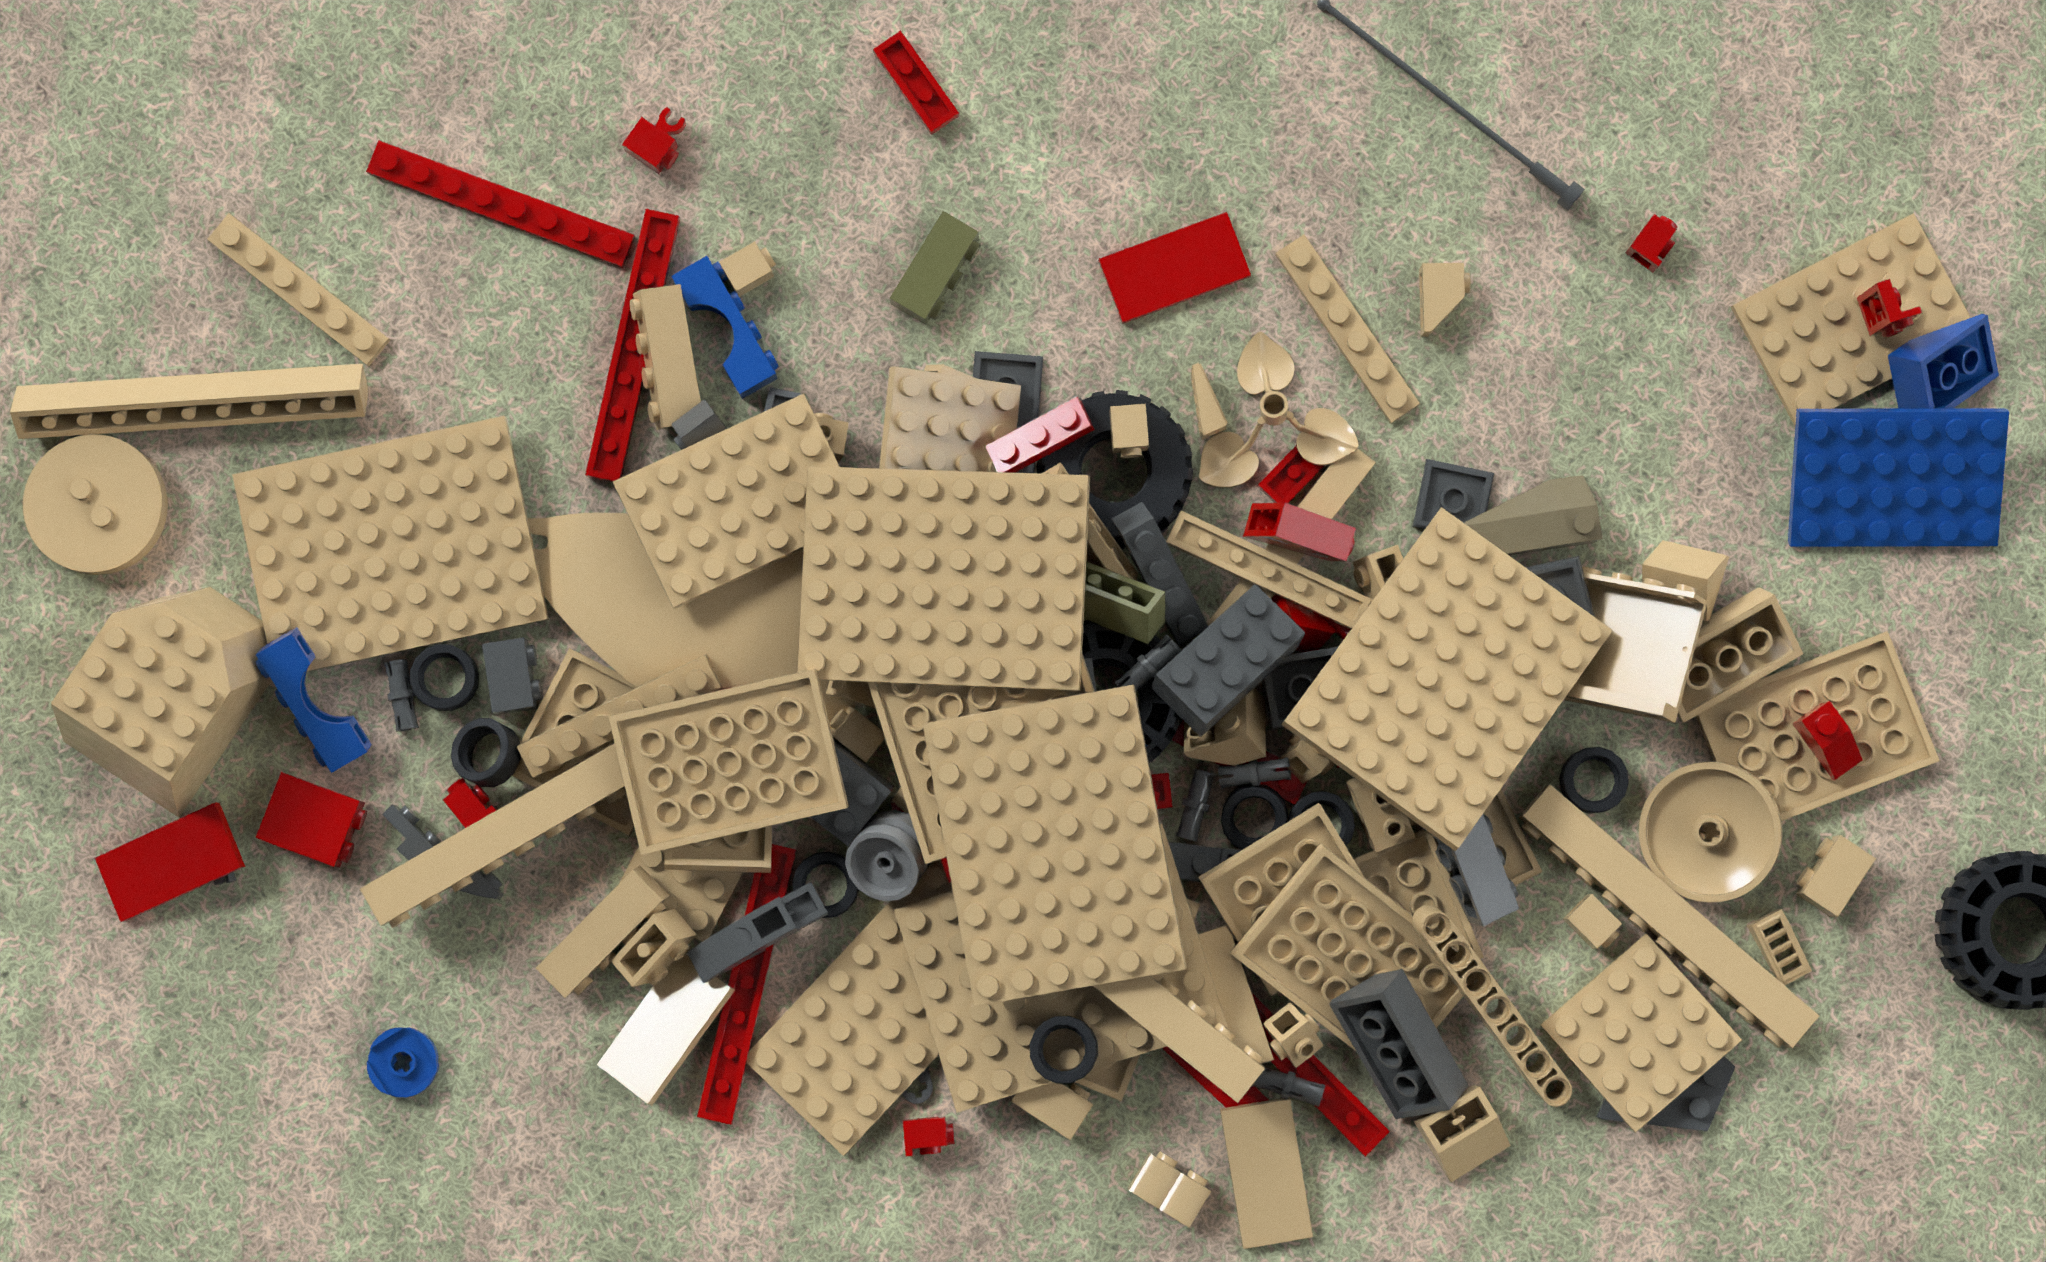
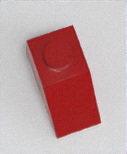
[1792,701,1863,781]

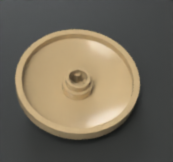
[1639,761,1782,902]

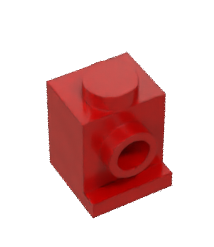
[1625,214,1678,273]
[443,778,498,828]
[903,1116,955,1157]

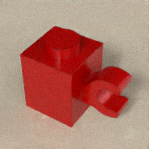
[622,107,686,174]

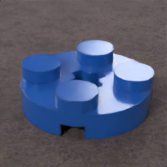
[367,1027,439,1097]

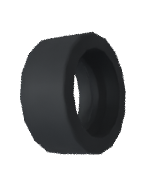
[410,644,479,711]
[451,718,521,788]
[1559,747,1629,814]
[1221,784,1288,850]
[1287,791,1355,846]
[792,851,859,918]
[1029,1016,1098,1084]

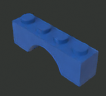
[671,256,779,399]
[256,627,372,773]

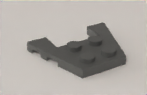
[1596,1056,1735,1131]

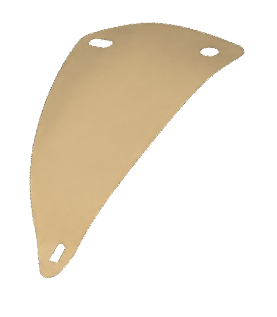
[528,513,856,729]

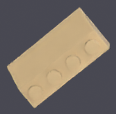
[1677,587,1803,723]

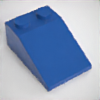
[1888,314,1999,408]

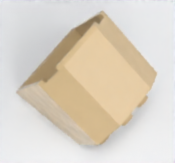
[51,587,272,818]

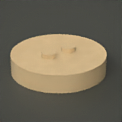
[23,434,168,575]

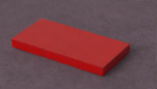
[1098,212,1251,324]
[95,802,246,922]

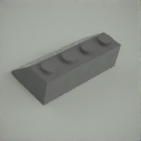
[1329,969,1469,1119]

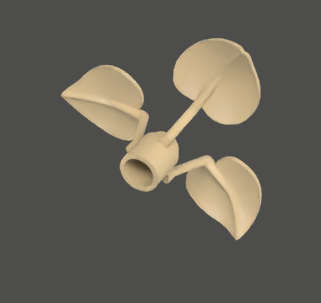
[1199,331,1359,488]

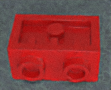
[1857,279,1922,338]

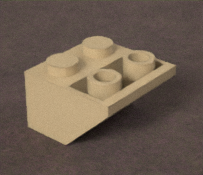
[1184,688,1266,766]
[1413,1085,1511,1182]

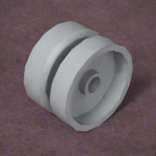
[845,810,931,901]

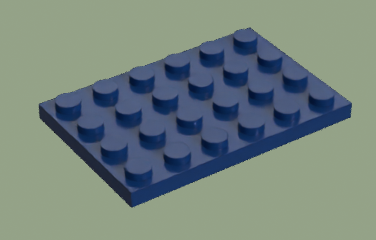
[1788,408,2009,547]

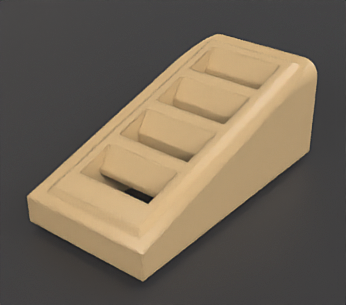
[1191,362,1228,440]
[1747,909,1812,986]

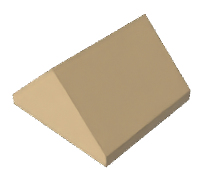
[1642,540,1729,623]

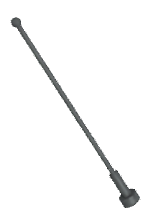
[1317,0,1585,211]

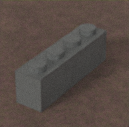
[1112,502,1208,645]

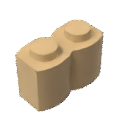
[1128,1151,1211,1228]

